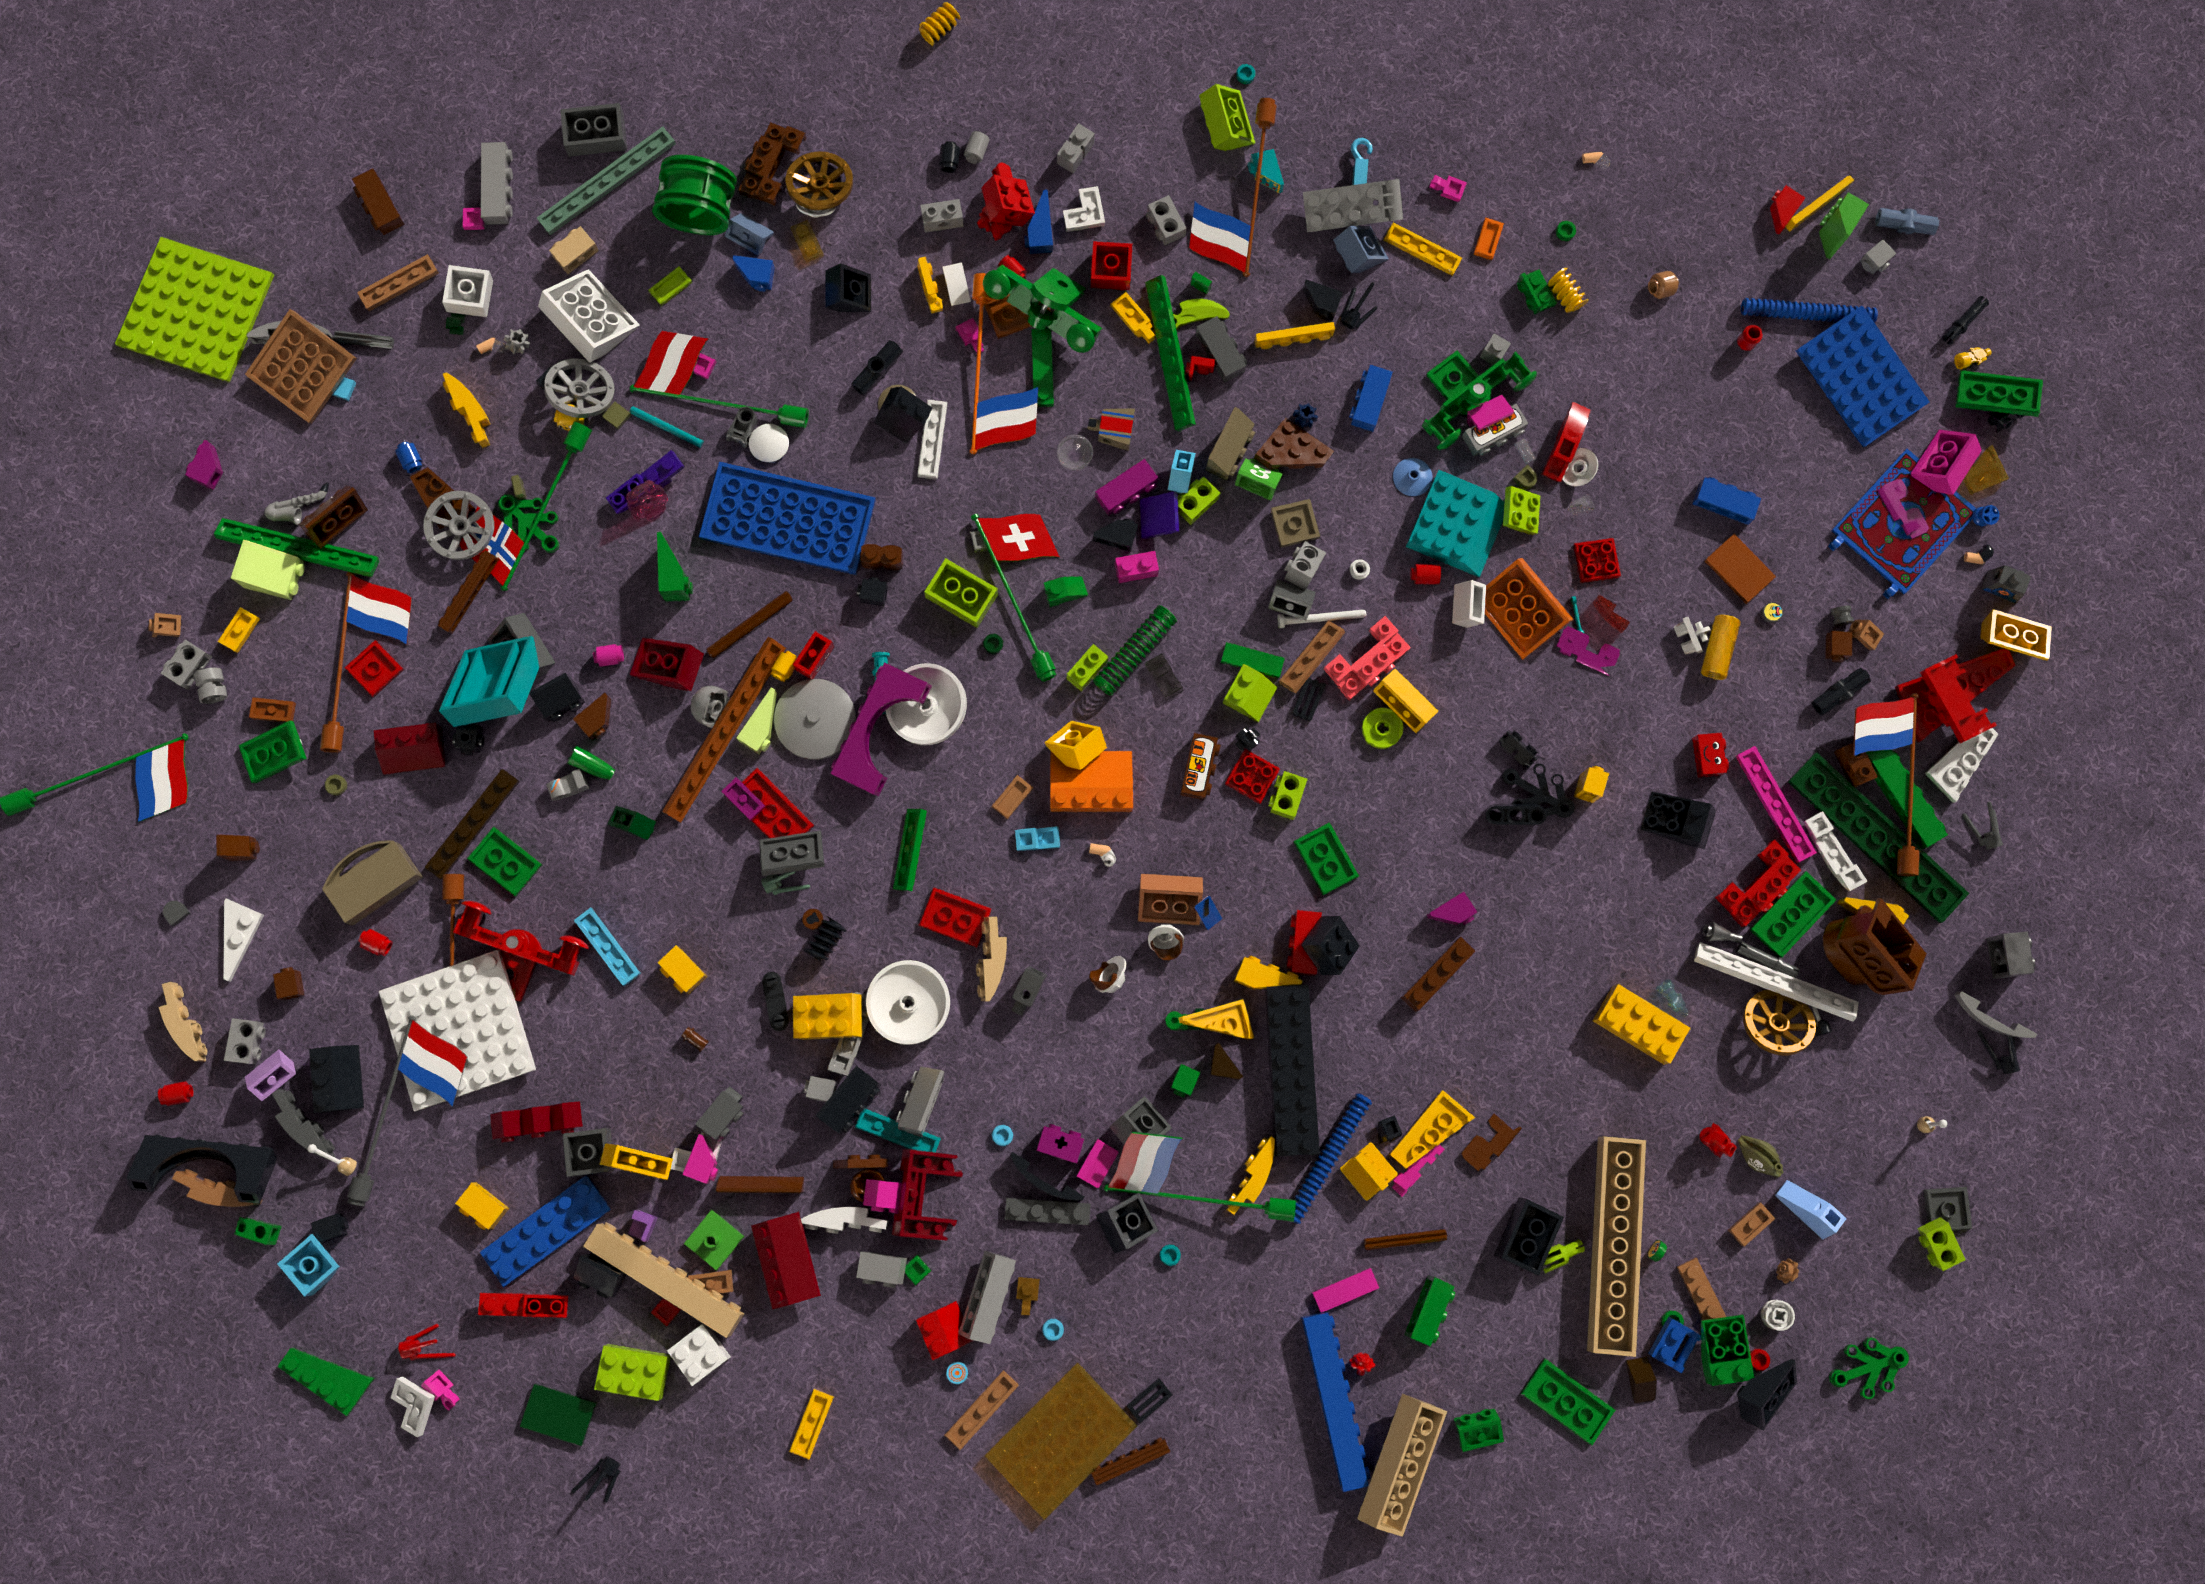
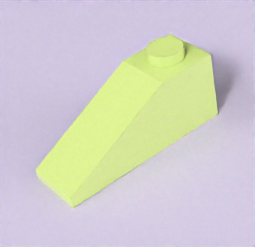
[737,687,777,754]

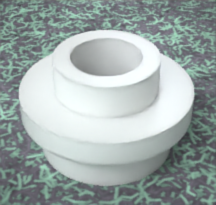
[1350,560,1370,580]

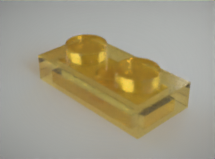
[790,220,824,263]

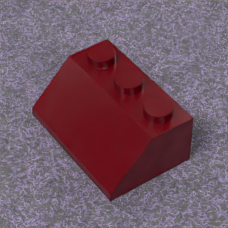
[374,722,446,775]

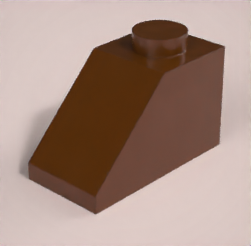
[573,693,611,741]
[216,835,260,861]

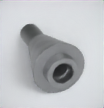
[1703,921,1742,943]

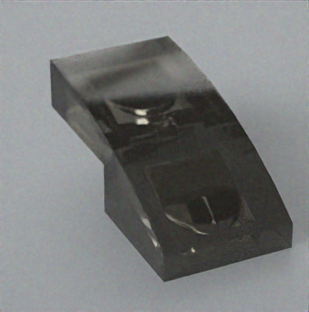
[1145,653,1183,701]

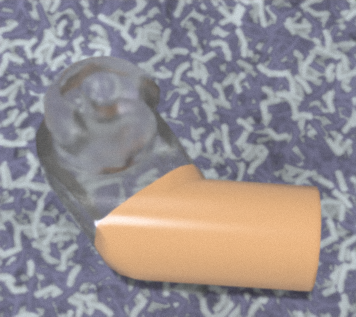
[1582,152,1611,170]
[476,338,507,354]

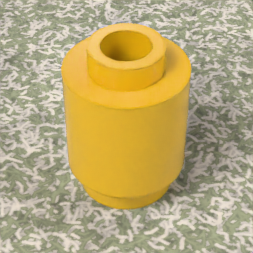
[770,651,797,682]

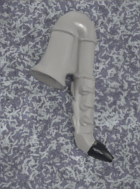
[264,482,329,525]

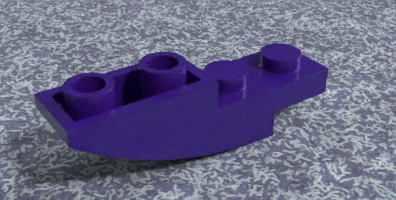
[606,450,685,514]

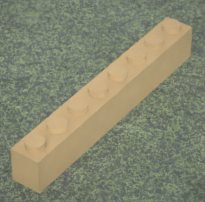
[583,1222,744,1338]

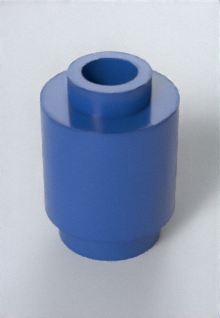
[395,442,423,473]

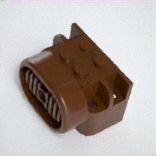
[1823,898,1927,995]

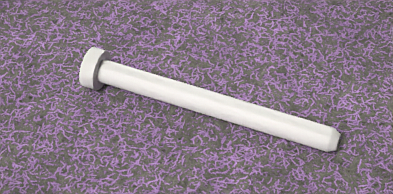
[1277,610,1366,628]

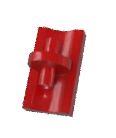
[977,206,1012,241]
[1699,1123,1737,1157]

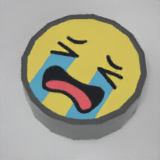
[1761,602,1783,623]

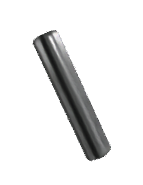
[334,331,394,349]

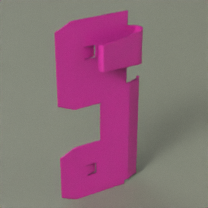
[1392,1144,1445,1197]

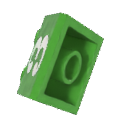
[1235,458,1282,500]

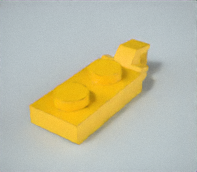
[917,257,943,314]
[1110,292,1155,344]

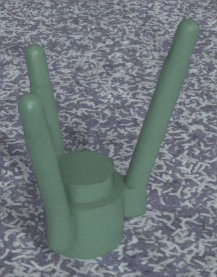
[761,871,810,895]

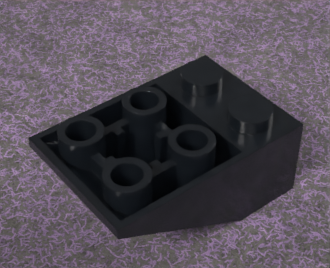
[1641,791,1716,849]

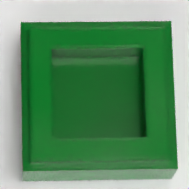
[1191,271,1212,294]
[905,1255,931,1285]

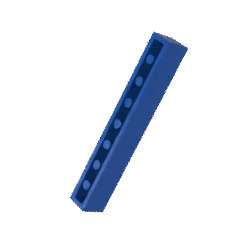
[1301,1312,1371,1492]

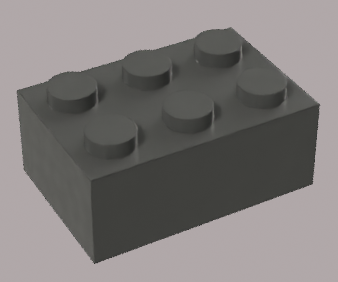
[560,103,627,157]

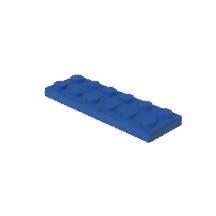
[480,1175,612,1287]

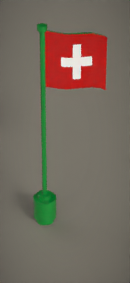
[971,514,1060,682]

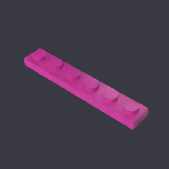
[1735,746,1817,863]

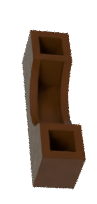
[1400,937,1475,1012]

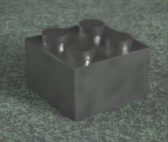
[1987,932,2035,979]

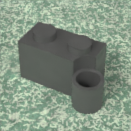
[696,1086,744,1142]

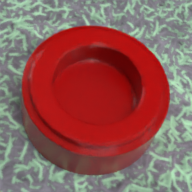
[1750,1349,1770,1371]

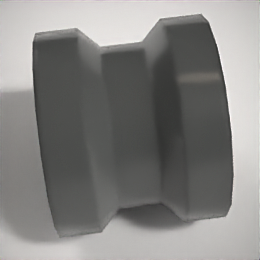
[1830,605,1854,627]

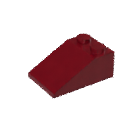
[630,638,704,691]

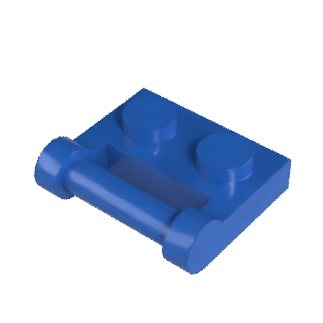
[1648,1316,1701,1373]

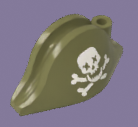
[1738,1135,1783,1177]

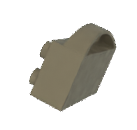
[322,840,423,926]

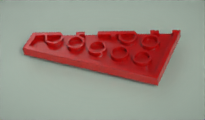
[1895,648,2016,742]

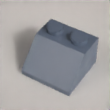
[1333,226,1389,273]

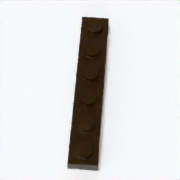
[425,769,520,880]

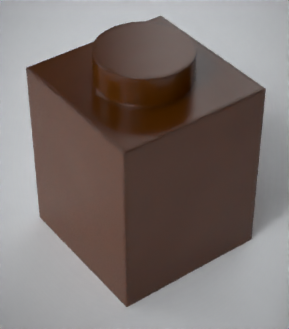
[1825,631,1852,663]
[273,967,305,1000]

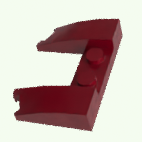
[892,1149,963,1241]

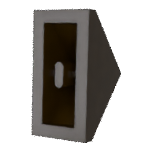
[1210,1043,1243,1080]
[1625,1357,1657,1404]

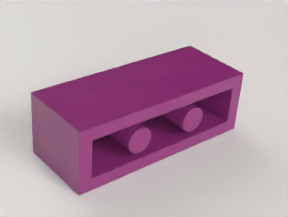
[1095,459,1158,516]

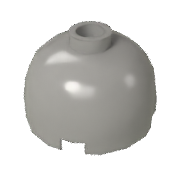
[691,685,730,728]

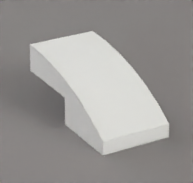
[943,263,971,306]

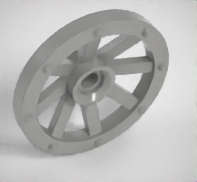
[544,359,614,418]
[424,491,494,560]

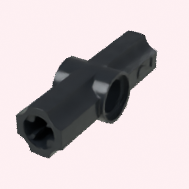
[851,340,903,396]
[1811,668,1871,716]

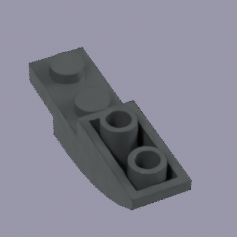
[272,1089,335,1158]

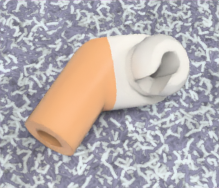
[1089,843,1116,867]

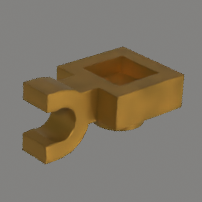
[1016,1277,1040,1315]

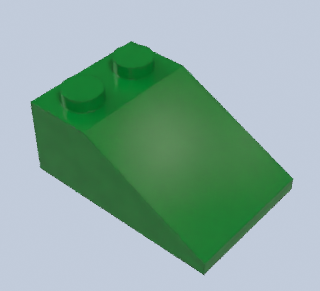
[657,532,693,602]

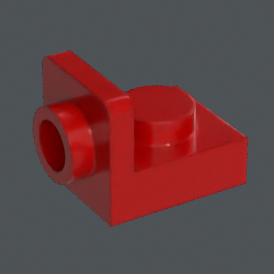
[1185,356,1215,381]

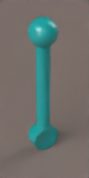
[1571,596,1584,633]

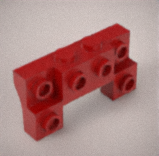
[1920,654,1997,744]
[1715,839,1801,928]

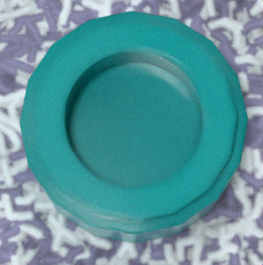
[1236,64,1256,84]
[1160,1244,1181,1266]

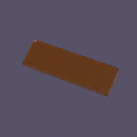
[716,1176,804,1193]

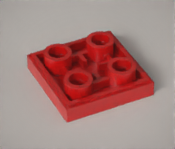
[1573,538,1621,583]
[1225,749,1280,804]

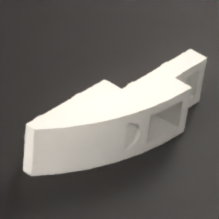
[801,1207,889,1234]

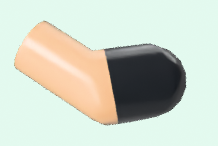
[1964,545,1994,564]

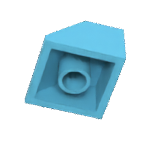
[277,1234,340,1297]

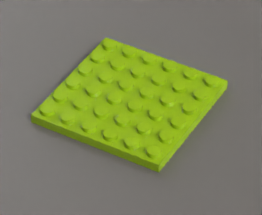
[115,237,274,382]

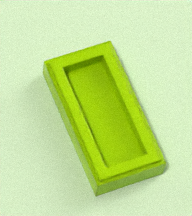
[648,266,692,306]

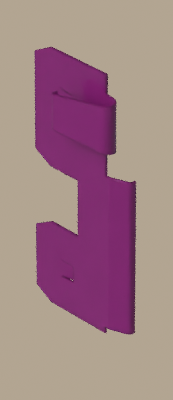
[1877,479,1929,539]
[1557,626,1620,676]

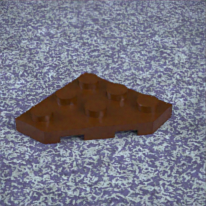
[1254,418,1334,470]

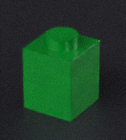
[1170,1064,1200,1098]

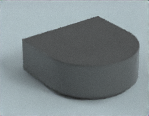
[163,901,190,926]

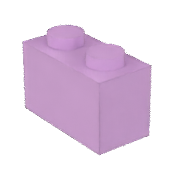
[245,1049,296,1101]

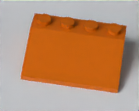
[1485,558,1574,659]
[1050,751,1133,812]

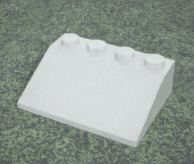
[538,269,640,363]

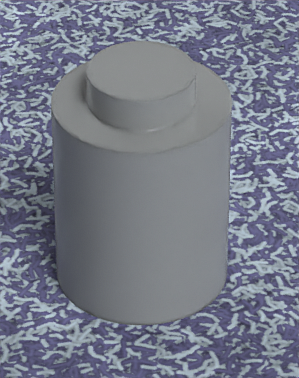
[964,131,990,164]

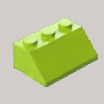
[1199,84,1255,151]

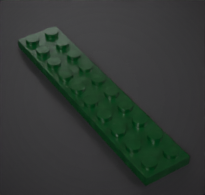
[1787,752,1970,923]

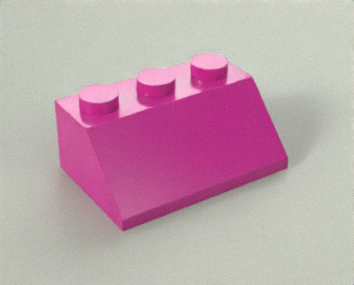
[1911,430,1982,495]

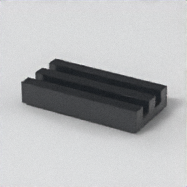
[1292,677,1326,722]
[1126,1378,1173,1423]

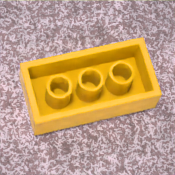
[1592,984,1690,1065]

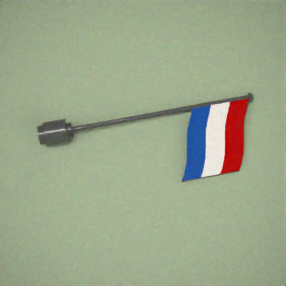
[347,1015,468,1206]

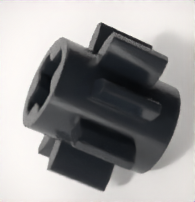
[1235,727,1260,752]

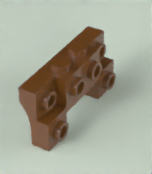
[738,122,806,206]

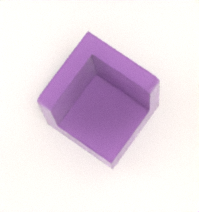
[628,1210,658,1242]

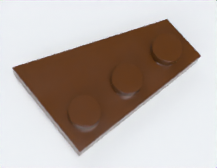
[410,467,476,529]

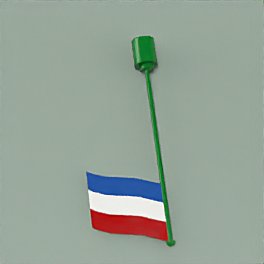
[0,733,189,822]
[1104,1132,1296,1222]

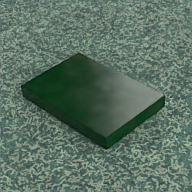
[520,1383,597,1446]

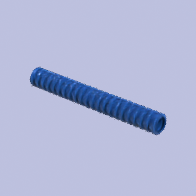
[1741,298,1878,323]
[1294,1093,1372,1224]

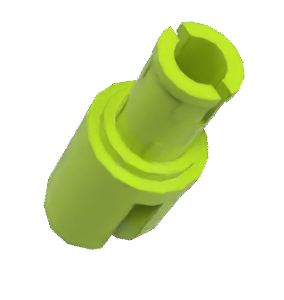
[1543,1239,1585,1274]

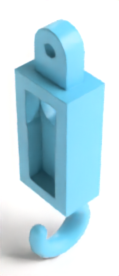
[1351,138,1373,185]

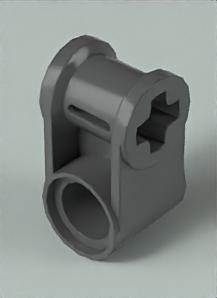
[726,406,758,448]

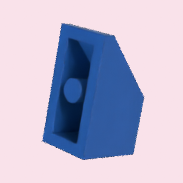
[733,255,775,291]

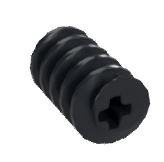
[803,916,847,962]

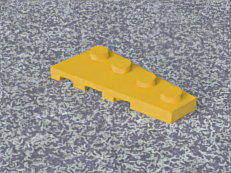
[1389,1090,1475,1168]

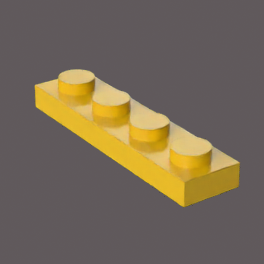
[1254,322,1335,349]

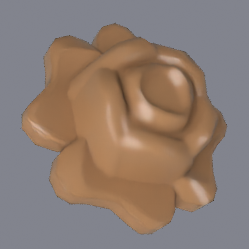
[1776,1258,1799,1284]

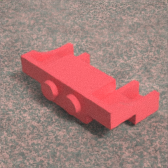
[1323,616,1411,701]

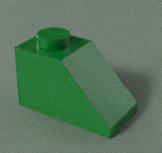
[1044,576,1088,607]

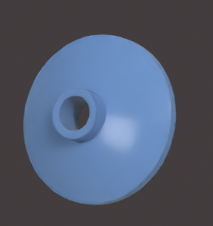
[1393,458,1432,496]

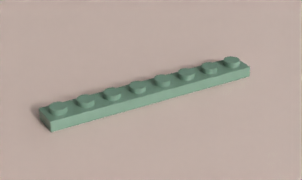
[537,126,676,235]

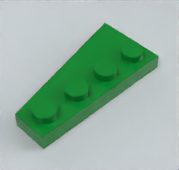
[277,1348,375,1416]

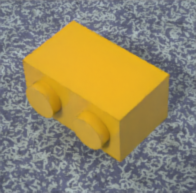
[1574,766,1609,803]
[657,945,707,994]
[455,1182,509,1230]

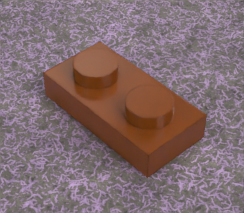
[249,697,296,722]

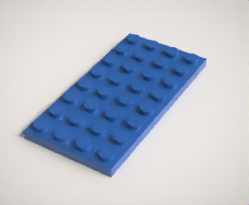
[699,462,876,575]

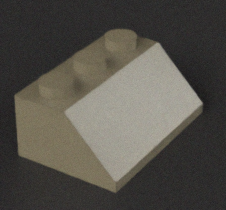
[1206,407,1256,481]

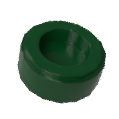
[983,634,1003,654]

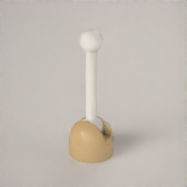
[1917,1116,1947,1133]
[308,1144,357,1176]

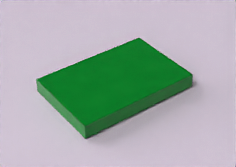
[239,721,307,783]
[1293,822,1359,895]
[467,827,542,897]

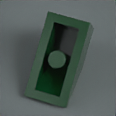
[608,806,656,840]

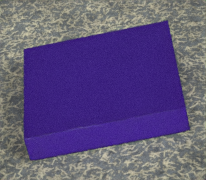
[1140,491,1179,539]

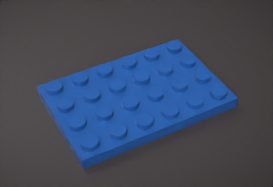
[1796,306,1930,447]

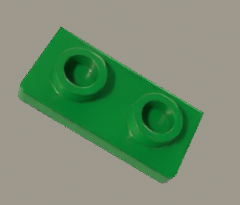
[1517,269,1557,314]
[1454,1409,1504,1452]

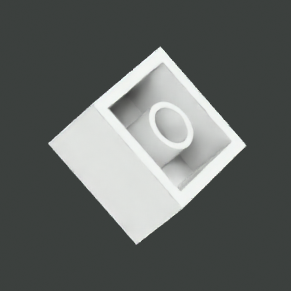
[442,265,493,317]
[667,1324,731,1386]

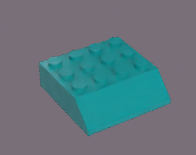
[1405,470,1505,578]
[439,636,539,727]

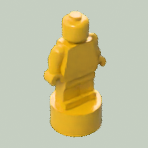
[1954,347,1992,369]

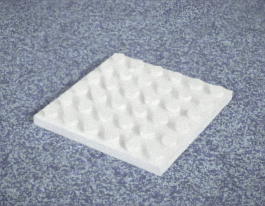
[379,950,536,1111]

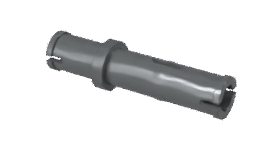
[1736,941,1800,978]

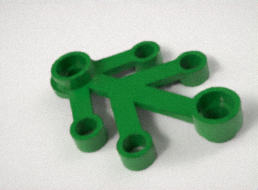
[498,494,559,553]
[1829,1337,1909,1399]

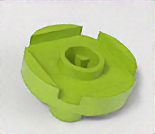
[1362,708,1403,749]

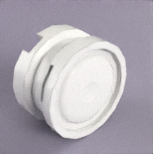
[1761,1300,1795,1331]

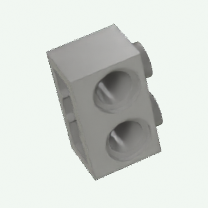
[1146,195,1187,245]
[1284,541,1326,591]
[161,640,212,690]
[224,1018,266,1065]

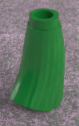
[567,746,615,780]

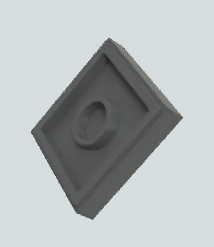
[1924,1187,1972,1231]

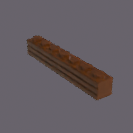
[438,550,499,634]

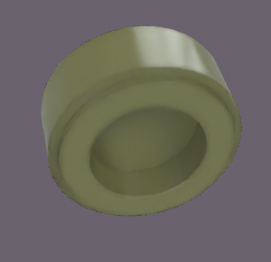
[325,774,347,796]

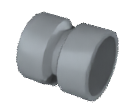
[194,668,228,704]

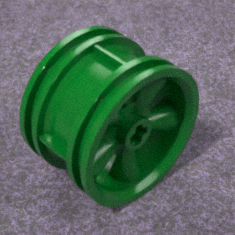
[652,155,737,236]

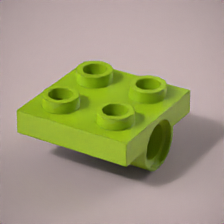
[1503,486,1540,535]

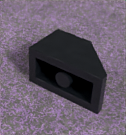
[1303,279,1343,320]
[1092,519,1138,552]

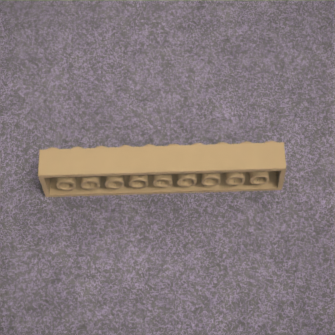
[1587,1137,1646,1357]

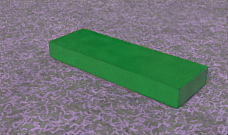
[1221,642,1285,678]

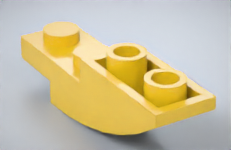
[442,372,491,448]
[1226,1136,1275,1215]

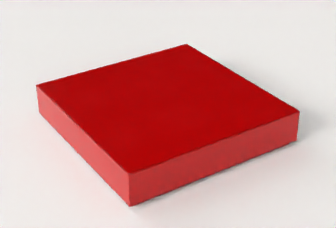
[345,640,404,697]

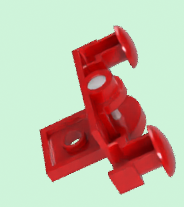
[453,901,589,1002]

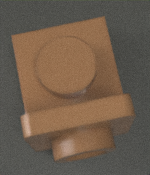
[148,613,181,637]
[1848,620,1884,650]

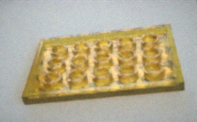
[984,1362,1137,1520]

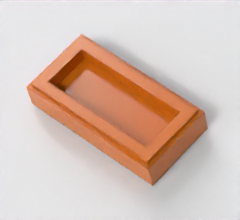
[1473,217,1504,260]

